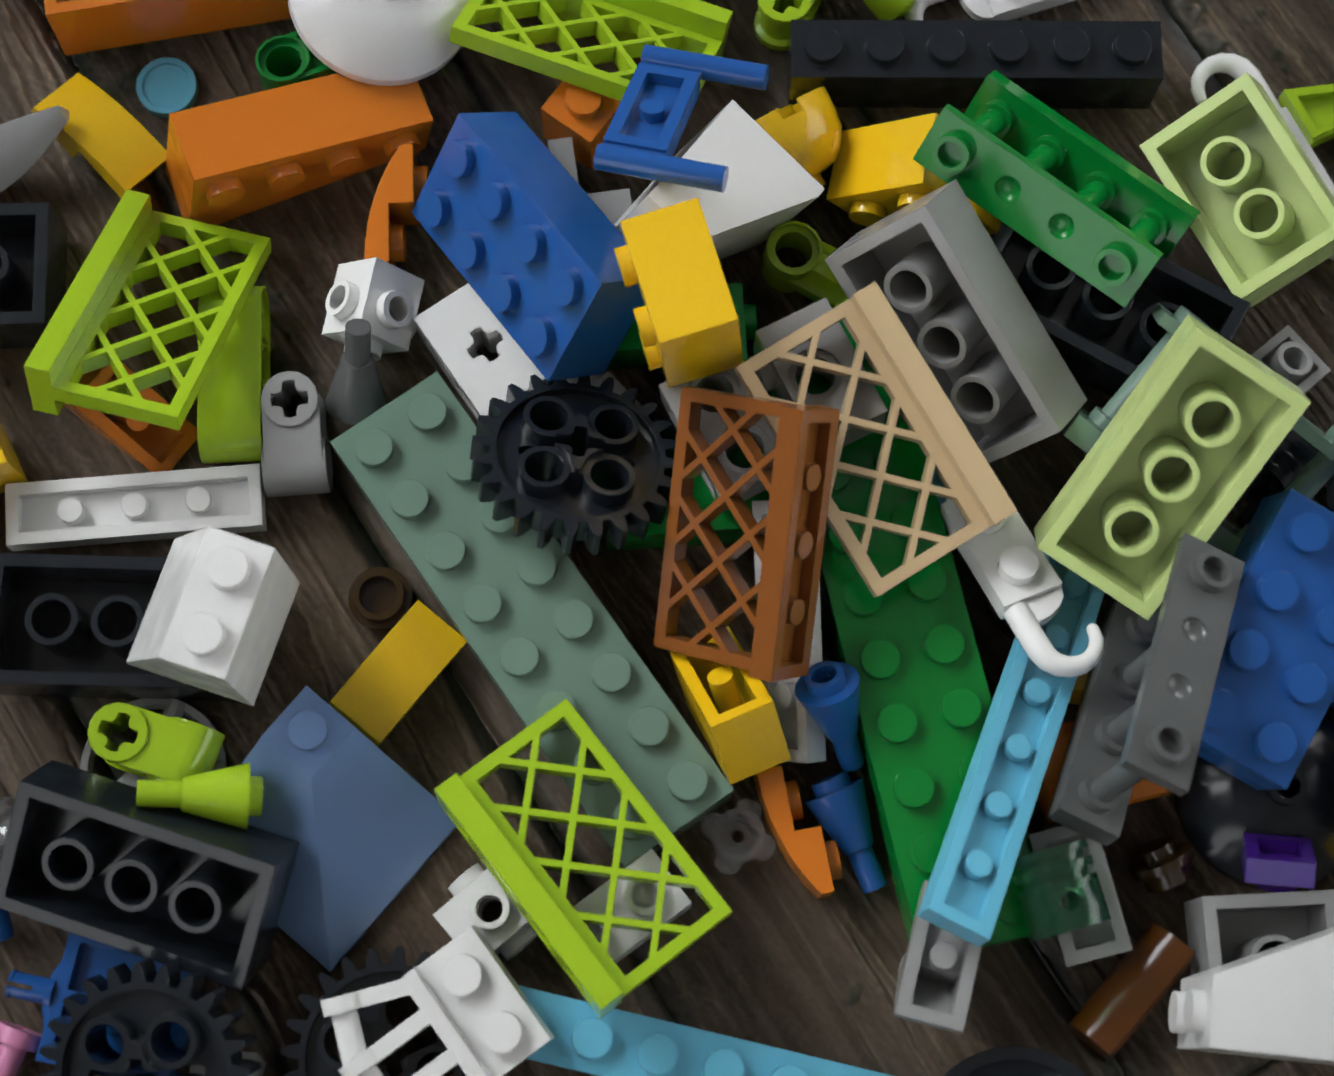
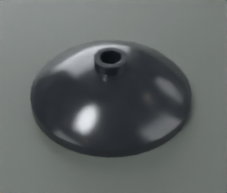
[1174,713,1334,888]

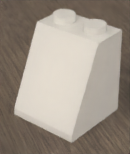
[614,100,825,260]
[126,526,300,706]
[1168,927,1334,1066]

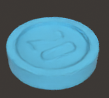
[136,57,199,118]

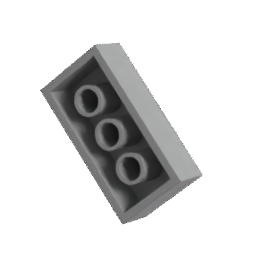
[825,179,1087,463]

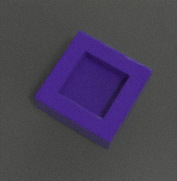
[1241,832,1317,893]

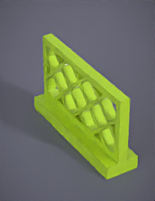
[449,0,733,101]
[24,189,272,430]
[434,698,732,1019]

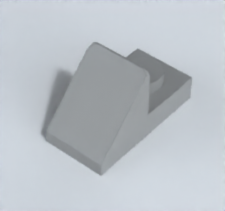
[893,880,982,1034]

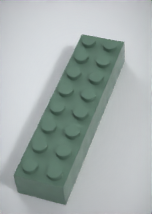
[330,371,734,869]

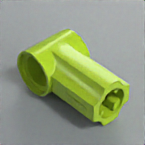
[760,221,848,309]

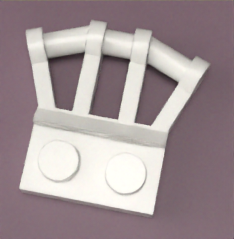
[320,925,555,1076]

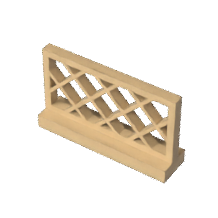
[734,281,1018,598]

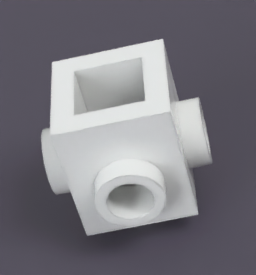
[322,257,425,361]
[433,863,538,961]

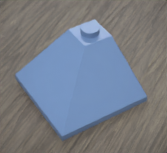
[242,685,456,973]

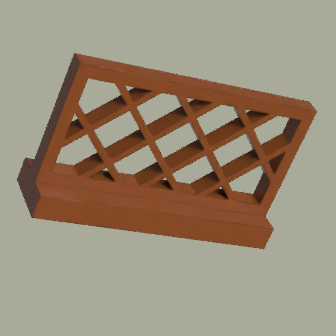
[653,386,840,682]

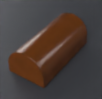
[1068,923,1195,1062]

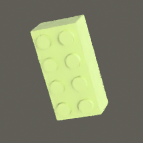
[1034,314,1311,621]

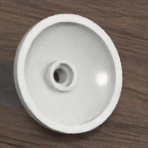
[288,0,469,86]

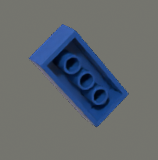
[411,112,644,381]
[1197,488,1334,790]

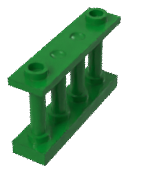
[913,70,1200,308]

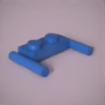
[593,44,770,193]

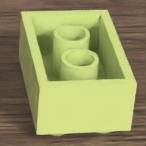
[1139,72,1334,307]

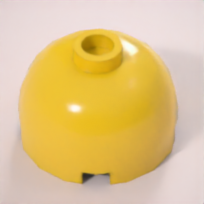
[755,86,842,186]

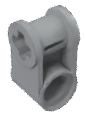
[261,371,333,498]

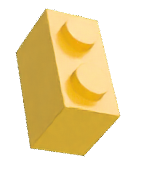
[669,626,791,785]

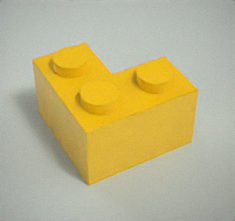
[826,113,1001,234]
[614,197,744,388]

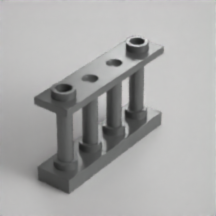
[1047,533,1245,846]

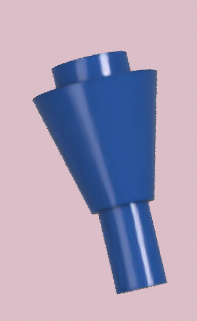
[794,661,865,771]
[804,770,887,894]

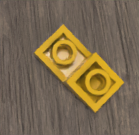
[31,72,167,198]
[329,600,466,747]

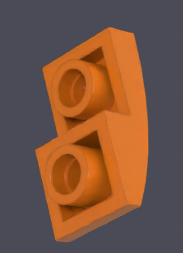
[364,144,430,266]
[753,766,843,899]

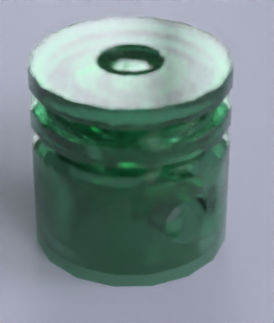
[1013,838,1111,941]

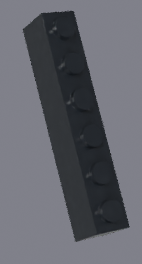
[787,20,1163,109]

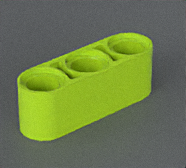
[197,286,271,464]

